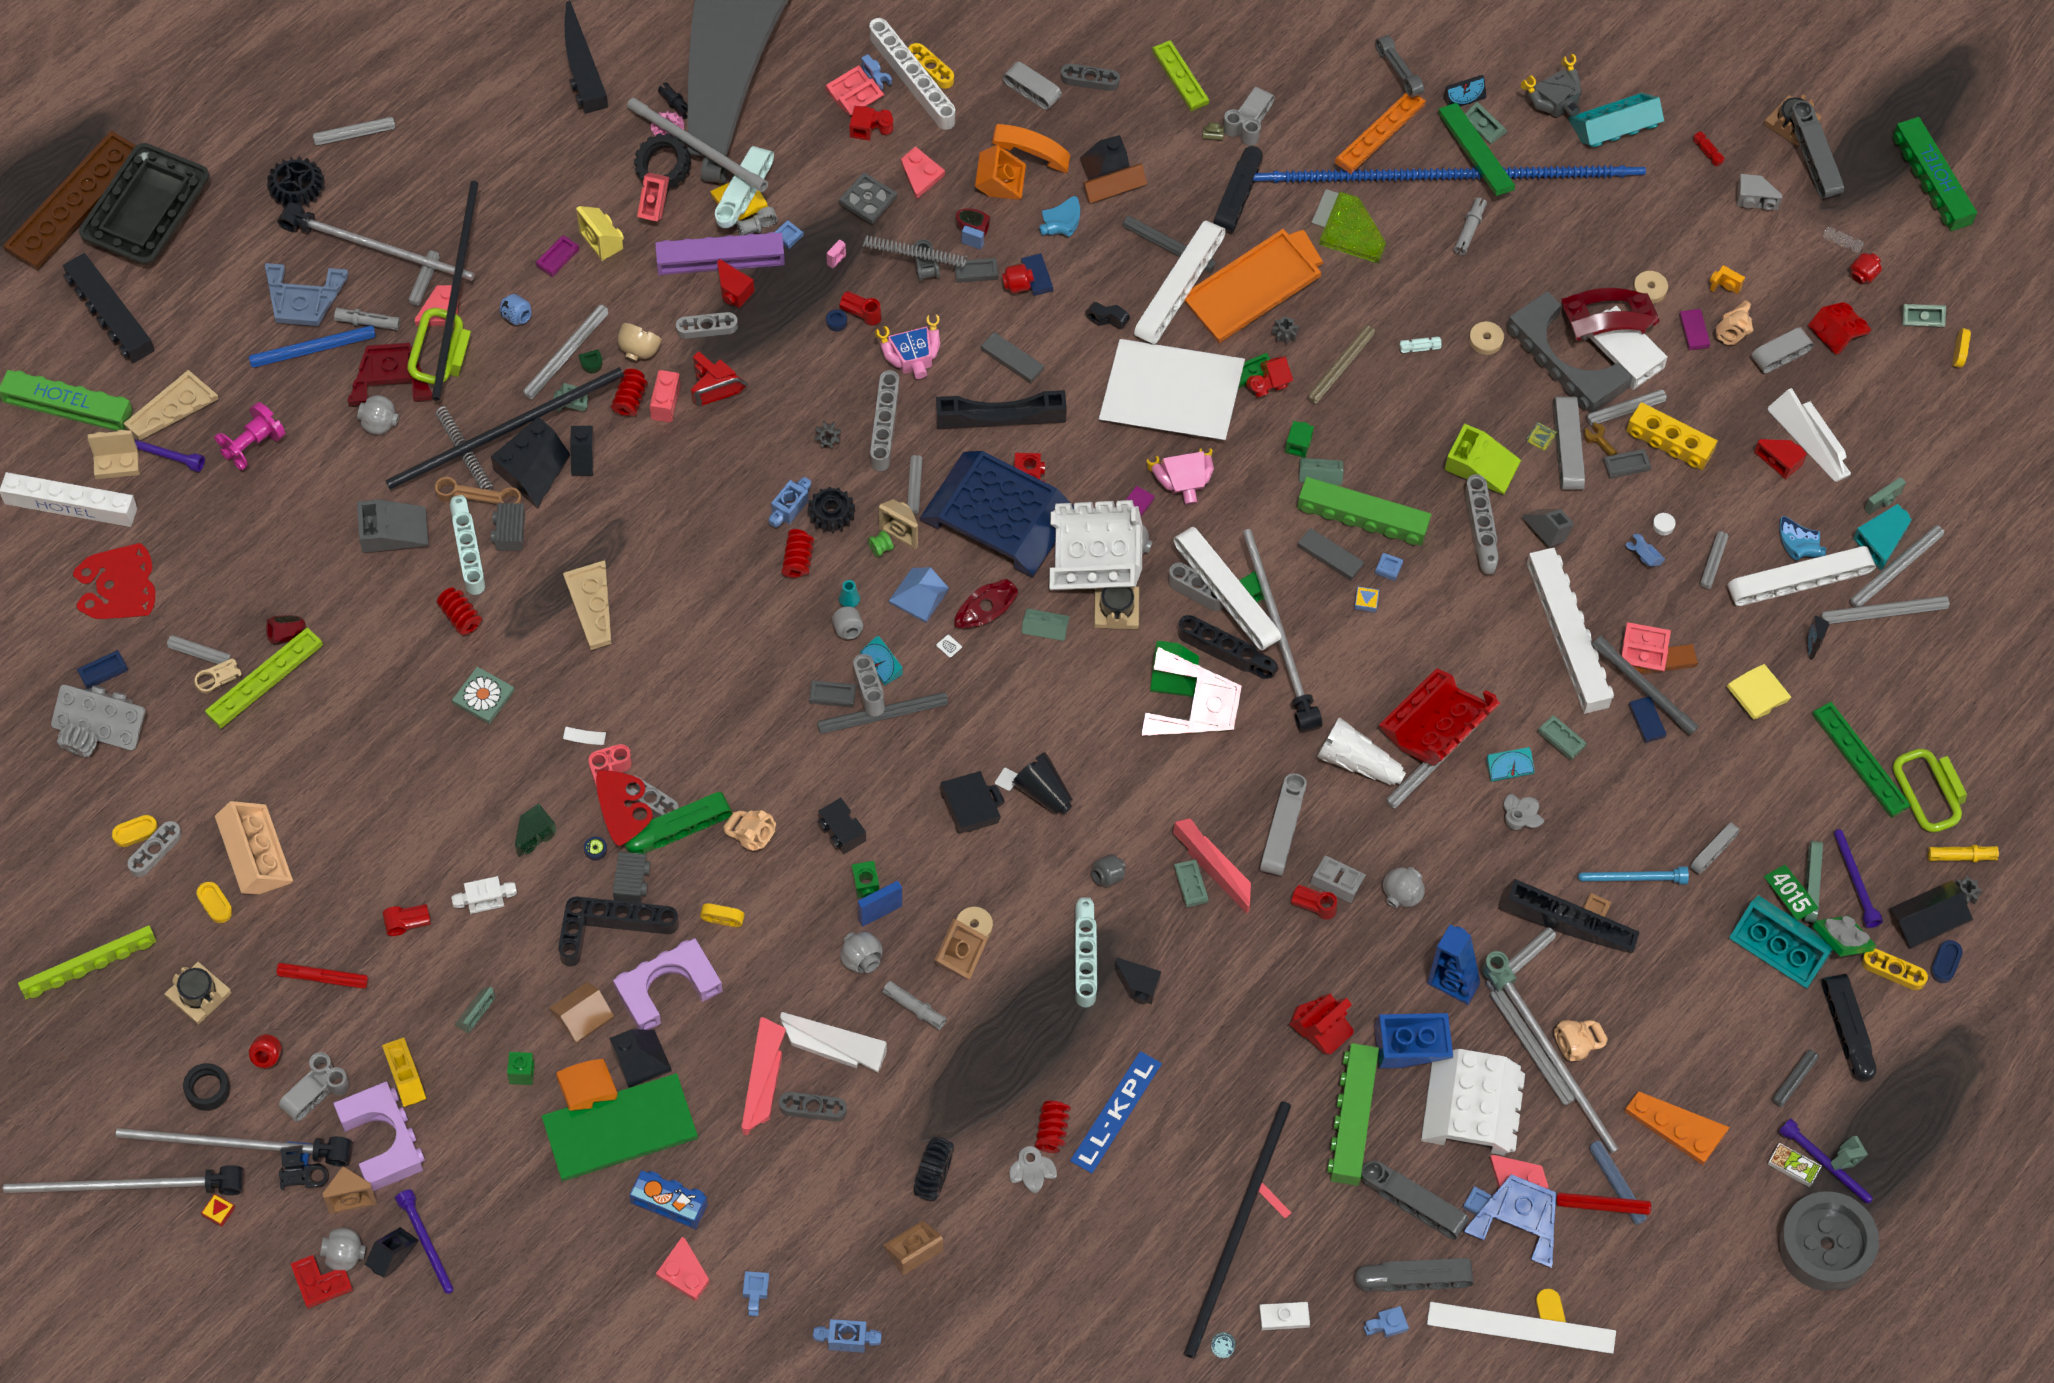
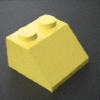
[576,206,624,261]

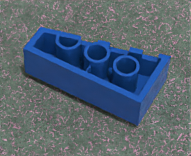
[1427,924,1480,1005]

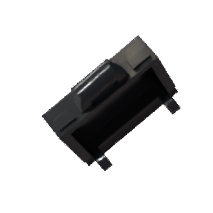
[939,771,1005,833]

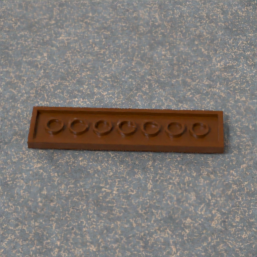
[3,131,136,270]

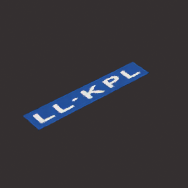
[1070,1051,1162,1173]

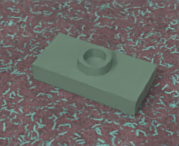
[1864,478,1906,515]
[1538,715,1587,760]
[1174,859,1209,908]

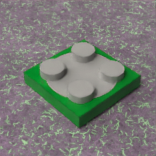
[1813,916,1876,957]

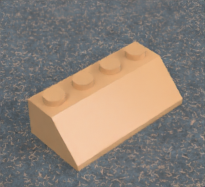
[215,801,293,894]

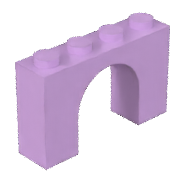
[613,938,723,1030]
[334,1081,425,1191]

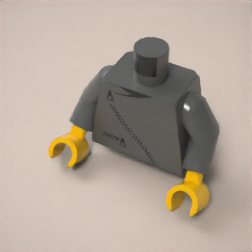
[1521,54,1581,117]

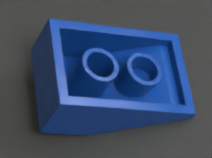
[1374,1013,1453,1068]

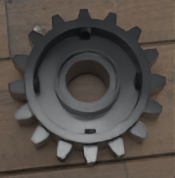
[808,487,855,533]

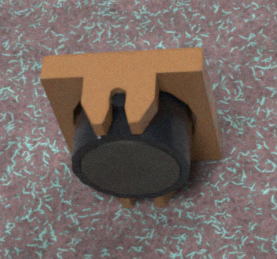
[1764,94,1822,146]

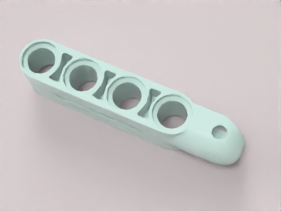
[715,146,774,228]
[450,495,485,595]
[1075,897,1097,1007]

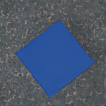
[858,881,902,927]

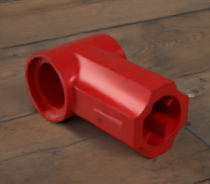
[839,291,882,326]
[1291,885,1337,920]
[382,904,431,936]

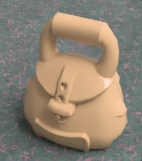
[1716,301,1753,345]
[723,810,776,851]
[1554,1020,1608,1062]

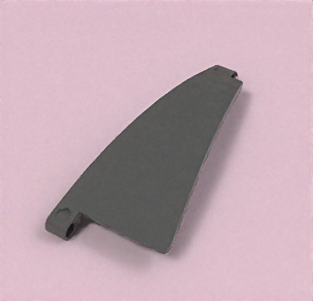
[688,0,789,184]

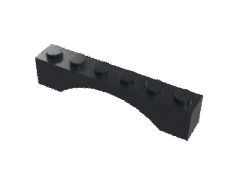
[936,390,1067,429]

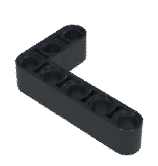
[558,896,679,967]

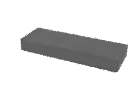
[981,332,1044,384]
[1297,528,1364,581]

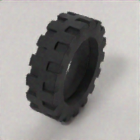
[634,133,692,190]

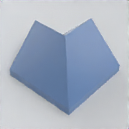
[889,567,949,623]

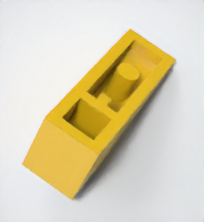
[382,1038,426,1107]

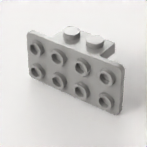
[51,684,145,750]

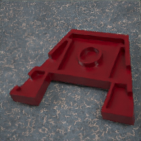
[348,343,432,406]

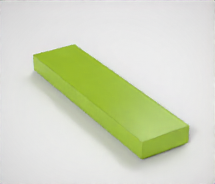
[1152,40,1209,111]

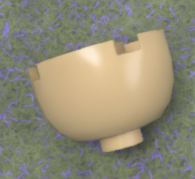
[618,323,662,362]

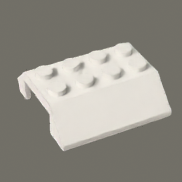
[1050,500,1143,590]
[1421,1049,1525,1156]

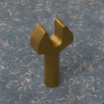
[1583,422,1618,456]

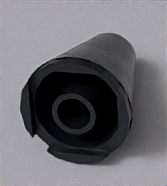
[1012,752,1073,815]

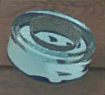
[1211,1332,1236,1358]

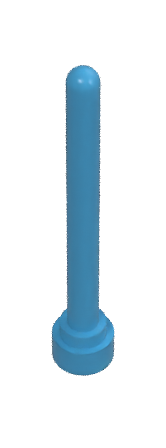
[1578,866,1689,885]

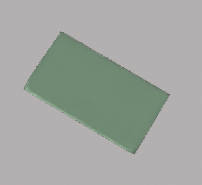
[1465,102,1508,144]
[1901,304,1946,327]
[1299,458,1344,485]
[1022,609,1070,641]
[455,987,495,1033]

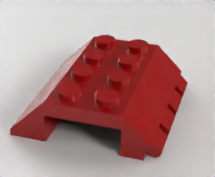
[1379,668,1500,766]

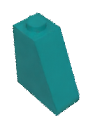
[1853,504,1912,571]

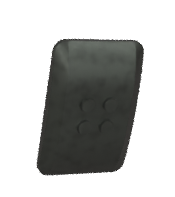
[79,143,209,264]

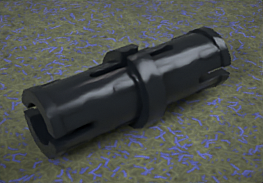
[658,82,688,119]

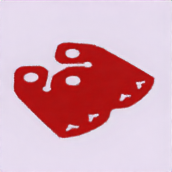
[73,543,155,619]

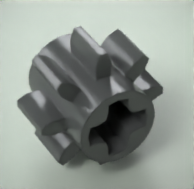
[1272,316,1299,344]
[815,420,841,448]
[1955,876,1982,904]

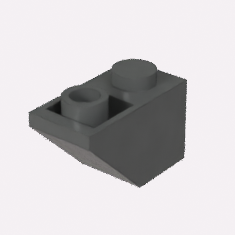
[1523,509,1574,547]

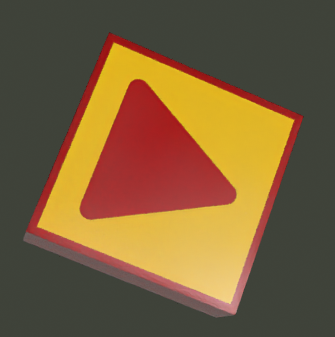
[201,1194,235,1227]

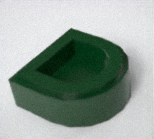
[578,349,603,374]

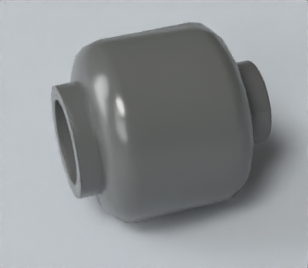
[1091,854,1126,887]

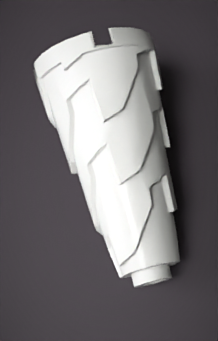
[1317,718,1406,785]

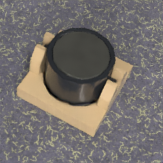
[1094,587,1139,629]
[165,962,232,1025]

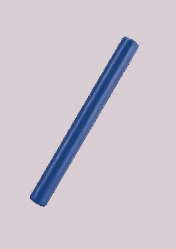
[249,325,375,367]

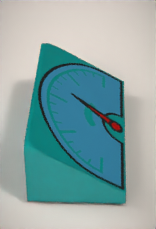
[860,636,903,686]
[1485,747,1535,782]

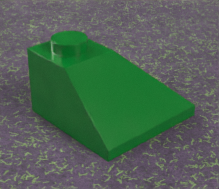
[1150,640,1199,697]

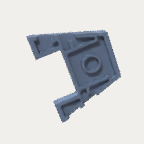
[265,263,349,326]

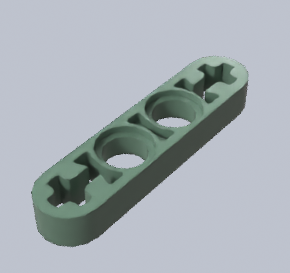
[1803,840,1823,923]

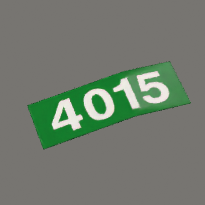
[1764,864,1819,921]

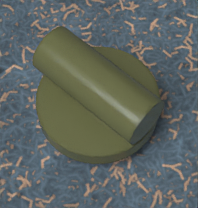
[1203,122,1224,140]

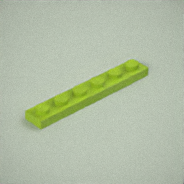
[205,627,323,729]
[18,925,156,999]

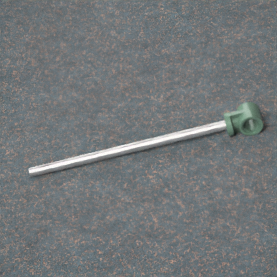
[1482,951,1619,1154]

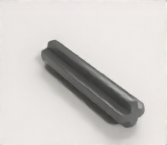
[1772,1050,1819,1107]

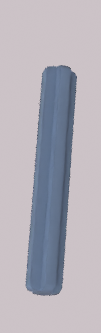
[1589,1141,1647,1225]

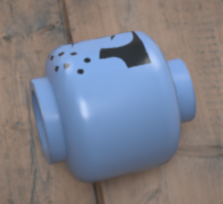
[500,294,532,325]

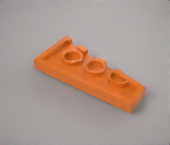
[1624,1091,1730,1165]

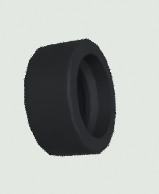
[183,1063,230,1111]

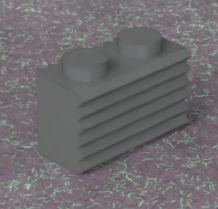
[491,503,525,551]
[613,852,651,903]

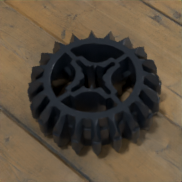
[267,156,324,208]
[914,1137,954,1201]

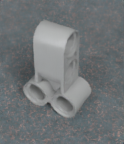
[1223,87,1275,146]
[279,1052,350,1122]

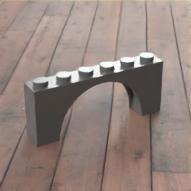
[1507,291,1632,413]

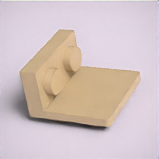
[88,430,140,479]

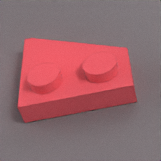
[901,146,945,199]
[415,285,459,326]
[1490,1155,1549,1189]
[656,1237,709,1301]

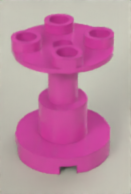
[214,402,285,471]

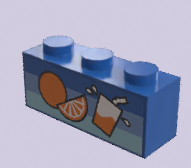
[629,1170,708,1230]

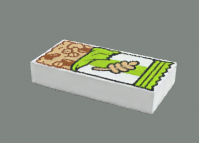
[1767,1143,1821,1188]

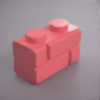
[637,173,669,221]
[650,370,681,422]

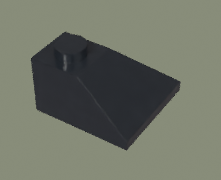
[1080,135,1130,181]
[609,1029,672,1088]

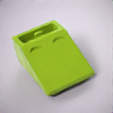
[1445,423,1521,495]

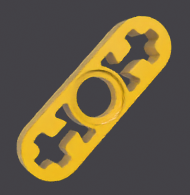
[908,43,954,89]
[1862,949,1928,990]

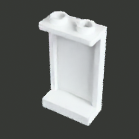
[1582,306,1668,390]

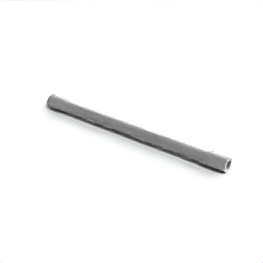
[627,98,768,192]

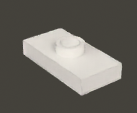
[1259,1302,1310,1330]

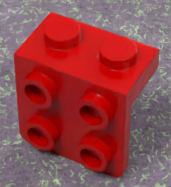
[1808,302,1871,354]

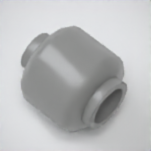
[832,606,864,639]

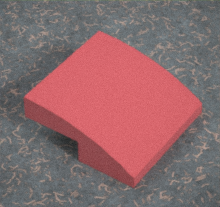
[825,65,884,116]
[1621,622,1671,672]

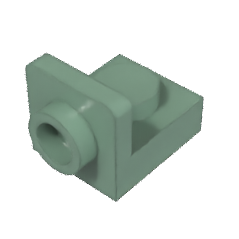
[553,383,588,412]
[1831,1136,1868,1170]

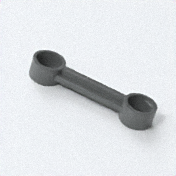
[1375,35,1424,98]

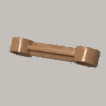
[435,477,522,504]

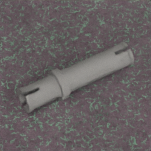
[1453,198,1487,255]
[334,307,401,331]
[882,980,947,1030]

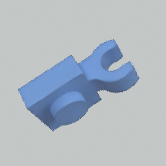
[861,54,892,90]
[1626,534,1665,566]
[743,1271,769,1316]
[1364,1306,1409,1338]

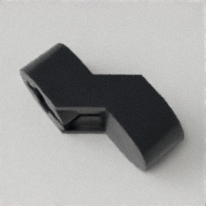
[1085,302,1130,329]

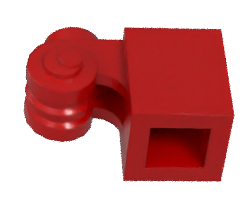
[849,105,894,141]
[1246,356,1293,397]

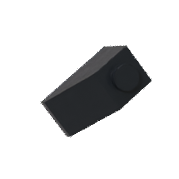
[570,426,594,476]
[1115,957,1161,1005]
[364,1227,419,1278]

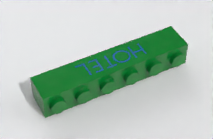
[1893,117,1977,232]

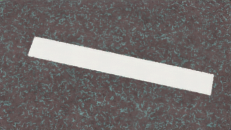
[1427,1302,1616,1353]

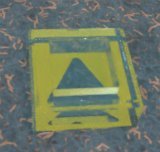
[1527,422,1557,451]

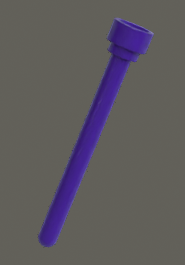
[134,439,205,472]
[1834,829,1883,928]
[1779,1118,1873,1203]
[395,1189,453,1294]

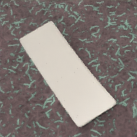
[563,727,606,745]

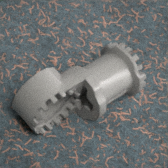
[736,207,778,236]

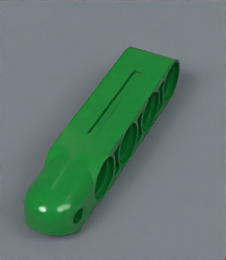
[624,792,733,854]

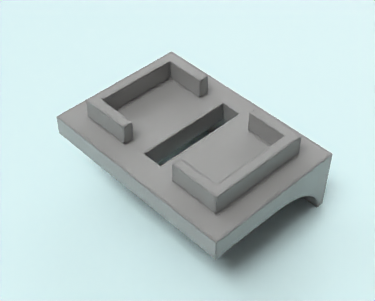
[1310,855,1366,903]

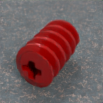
[610,368,648,416]
[781,529,814,578]
[436,587,483,635]
[1035,1100,1071,1153]

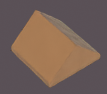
[934,919,988,980]
[549,982,614,1044]
[323,1166,377,1214]
[883,1221,943,1275]

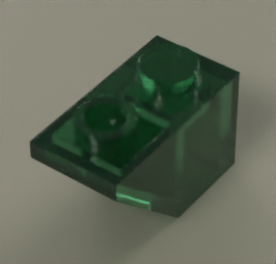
[514,804,557,857]

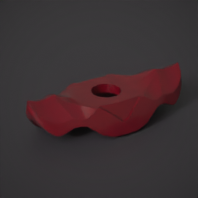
[954,579,1018,629]

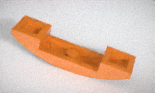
[992,124,1070,173]

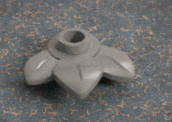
[1503,794,1544,830]
[1009,1146,1057,1194]

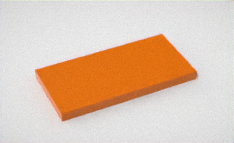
[1183,229,1321,343]

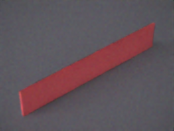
[1259,1183,1291,1218]

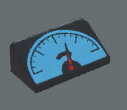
[1443,75,1486,107]
[1806,616,1830,660]

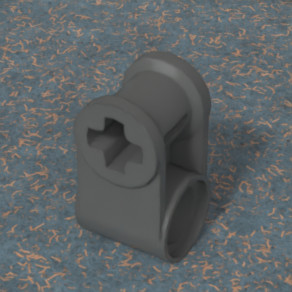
[914,239,940,282]

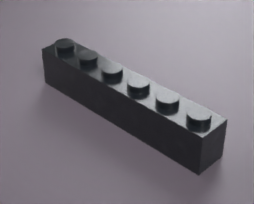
[63,253,155,364]

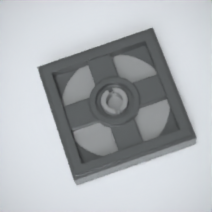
[839,172,897,225]

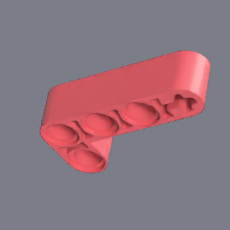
[588,744,632,805]

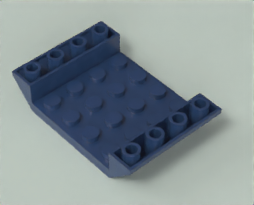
[920,451,1074,577]

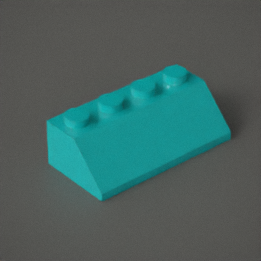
[1568,93,1664,147]
[1729,895,1833,988]

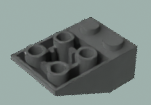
[357,500,429,553]

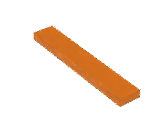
[1335,93,1426,174]

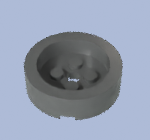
[1778,1191,1879,1291]

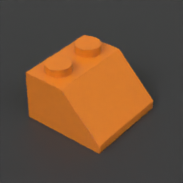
[975,145,1026,200]

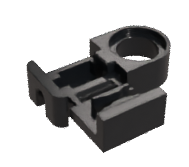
[279,1145,328,1190]

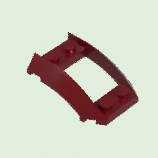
[1561,288,1660,341]

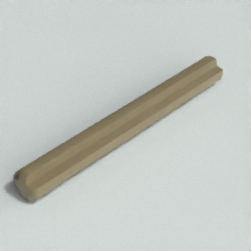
[1308,325,1375,404]

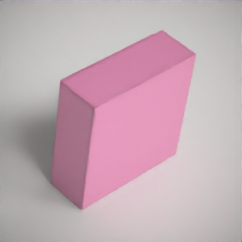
[826,239,846,269]

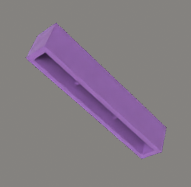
[655,232,785,275]

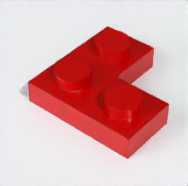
[290,1255,353,1309]

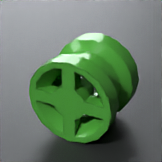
[868,530,894,557]

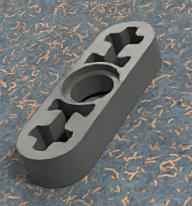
[1061,64,1120,91]
[779,1092,847,1122]

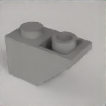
[1737,174,1782,210]

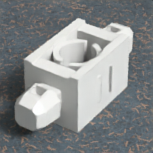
[451,876,517,914]

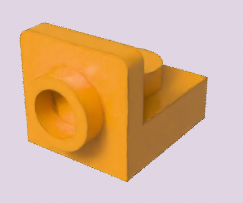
[1709,265,1745,294]

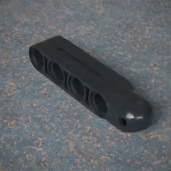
[1213,146,1263,233]
[1178,615,1278,679]
[1822,973,1877,1082]

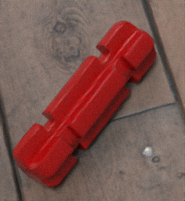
[1693,131,1725,166]

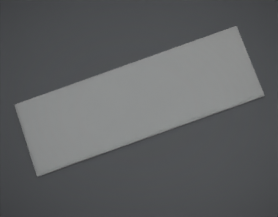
[1312,189,1339,227]

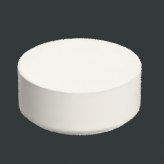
[1653,513,1675,535]

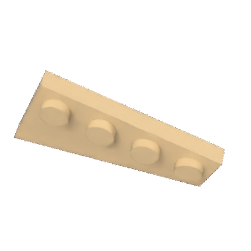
[123,370,219,441]
[563,560,612,650]

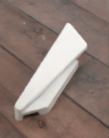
[1768,388,1851,482]
[780,1012,887,1072]

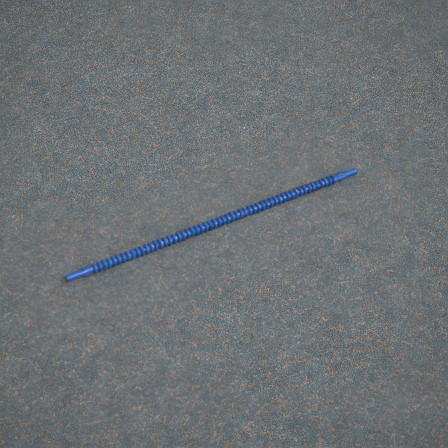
[1253,165,1646,183]

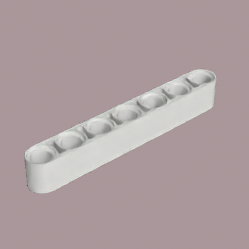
[870,18,955,130]
[1134,220,1225,344]
[1173,527,1281,651]
[1727,546,1876,606]

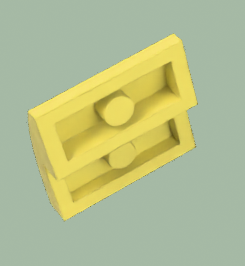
[1727,664,1791,720]

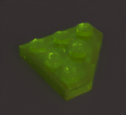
[1319,191,1386,264]

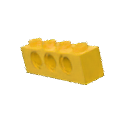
[1626,402,1718,471]

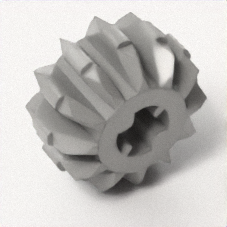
[57,723,98,757]

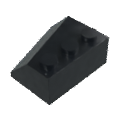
[491,417,570,509]

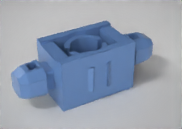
[769,477,811,528]
[813,1319,882,1353]

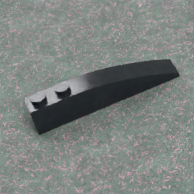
[565,1,608,114]
[1499,879,1640,953]

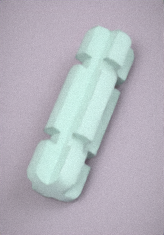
[1399,337,1441,353]

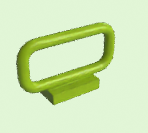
[407,308,471,384]
[1893,749,1967,833]

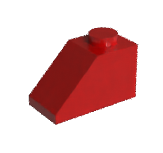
[717,259,754,308]
[1754,439,1807,480]

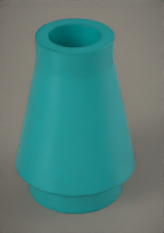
[838,580,860,607]

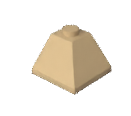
[879,499,918,550]

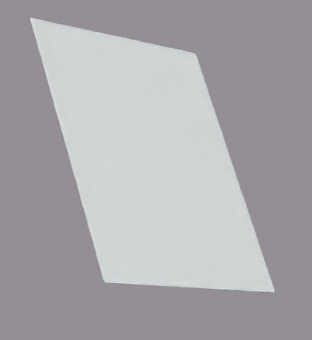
[1099,339,1245,440]

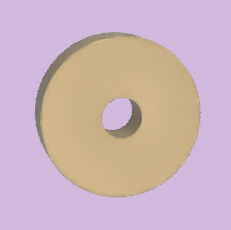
[1633,271,1668,304]
[1469,322,1504,355]
[957,907,993,938]

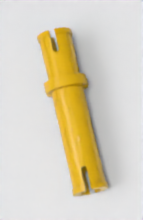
[1928,844,1999,863]

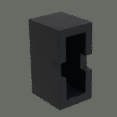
[817,797,866,855]

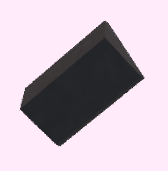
[1889,880,1973,949]

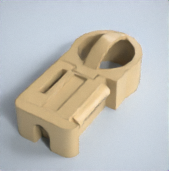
[195,659,241,694]

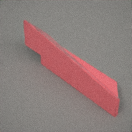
[1173,818,1251,913]
[742,1017,786,1135]

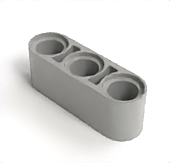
[1002,61,1062,110]
[1751,327,1814,373]
[1168,563,1224,611]
[853,654,885,717]

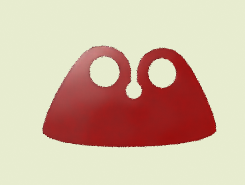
[596,770,653,846]

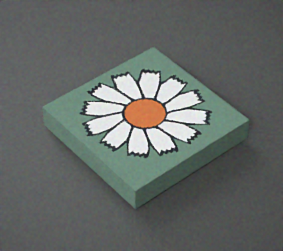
[452,667,515,725]

